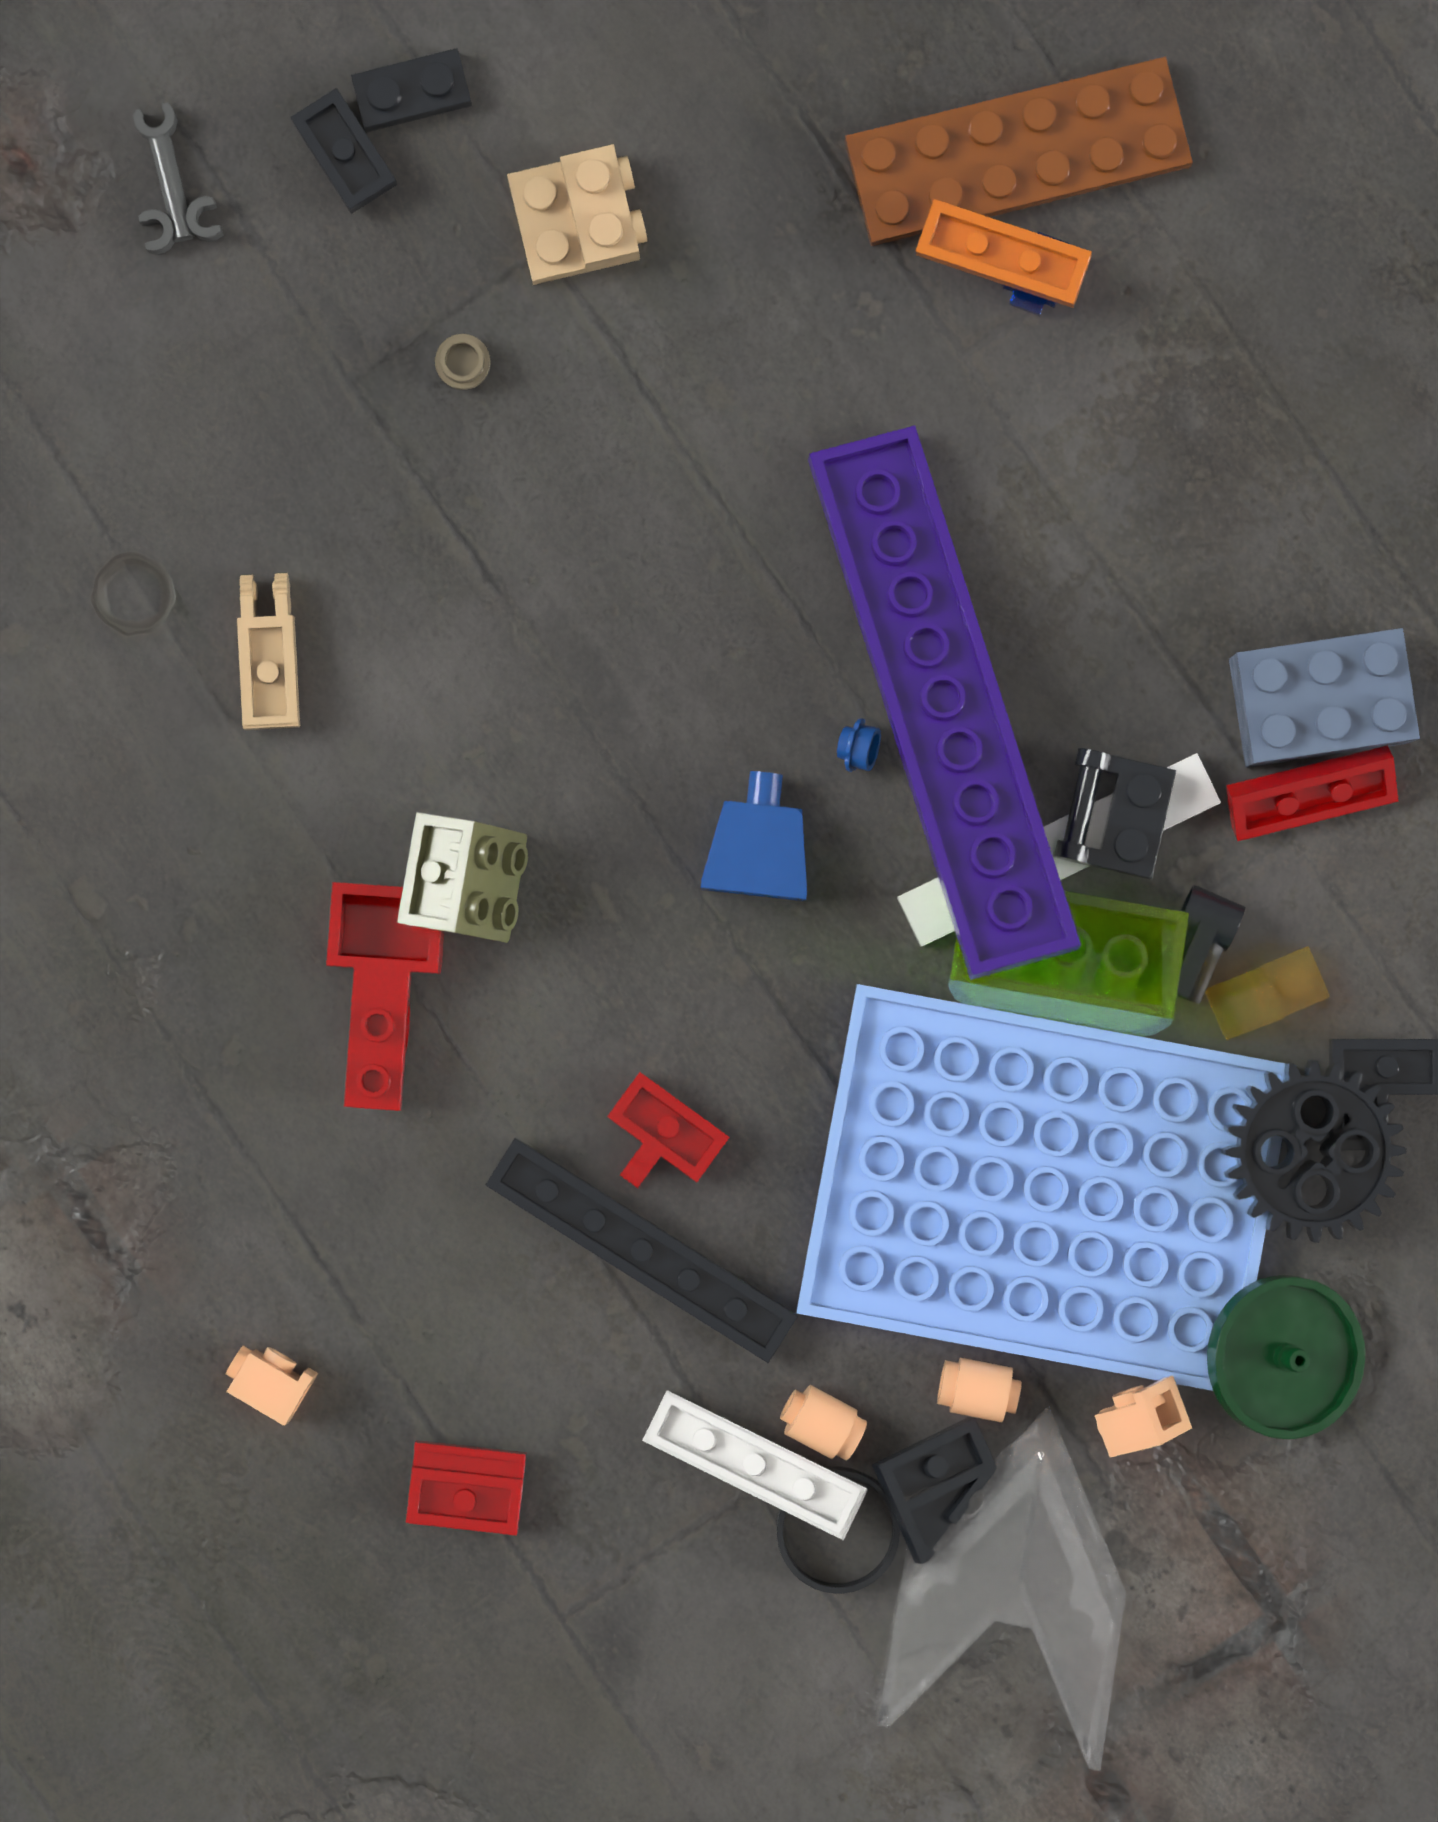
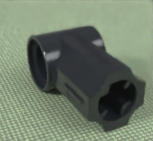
[1154,885,1245,1004]

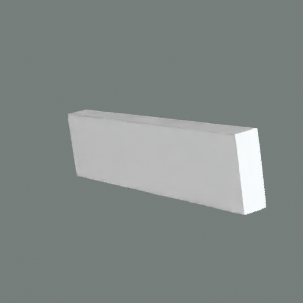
[642,1391,868,1540]

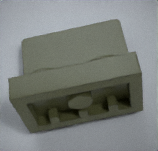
[397,812,528,943]

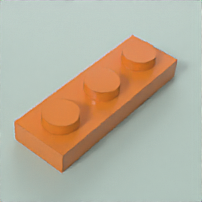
[915,199,1092,308]

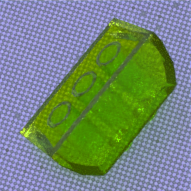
[948,891,1189,1037]

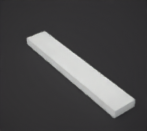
[897,753,1221,947]

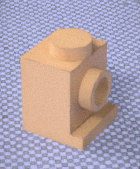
[226,1346,318,1426]
[1094,1375,1192,1457]

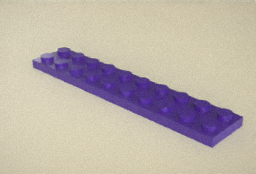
[808,425,1081,980]

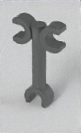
[133,102,224,255]

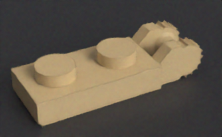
[237,573,300,730]

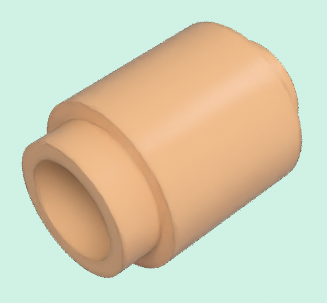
[937,1357,1021,1423]
[780,1385,867,1461]

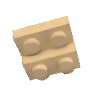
[507,144,648,285]

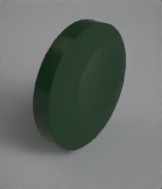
[1207,1275,1365,1439]

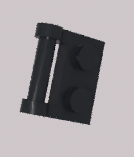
[1054,748,1177,880]

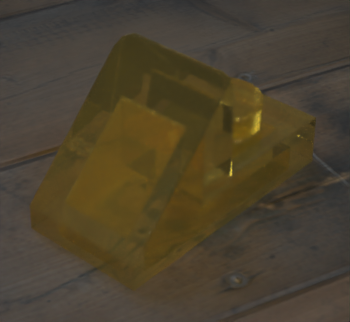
[1205,946,1330,1040]

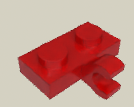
[607,1072,730,1188]

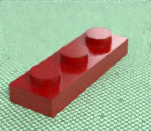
[1226,745,1399,841]

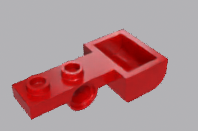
[326,882,444,1111]

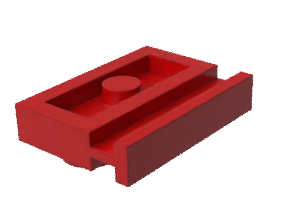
[406,1440,527,1535]

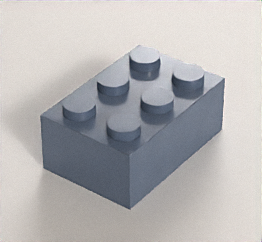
[1229,628,1420,768]

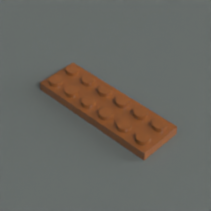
[845,56,1193,246]

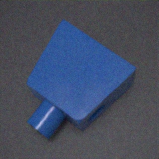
[701,771,807,901]

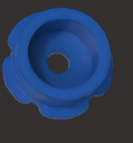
[837,718,881,772]

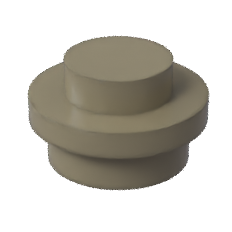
[435,334,491,390]

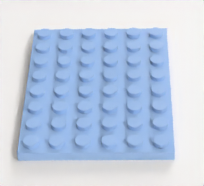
[796,984,1296,1391]

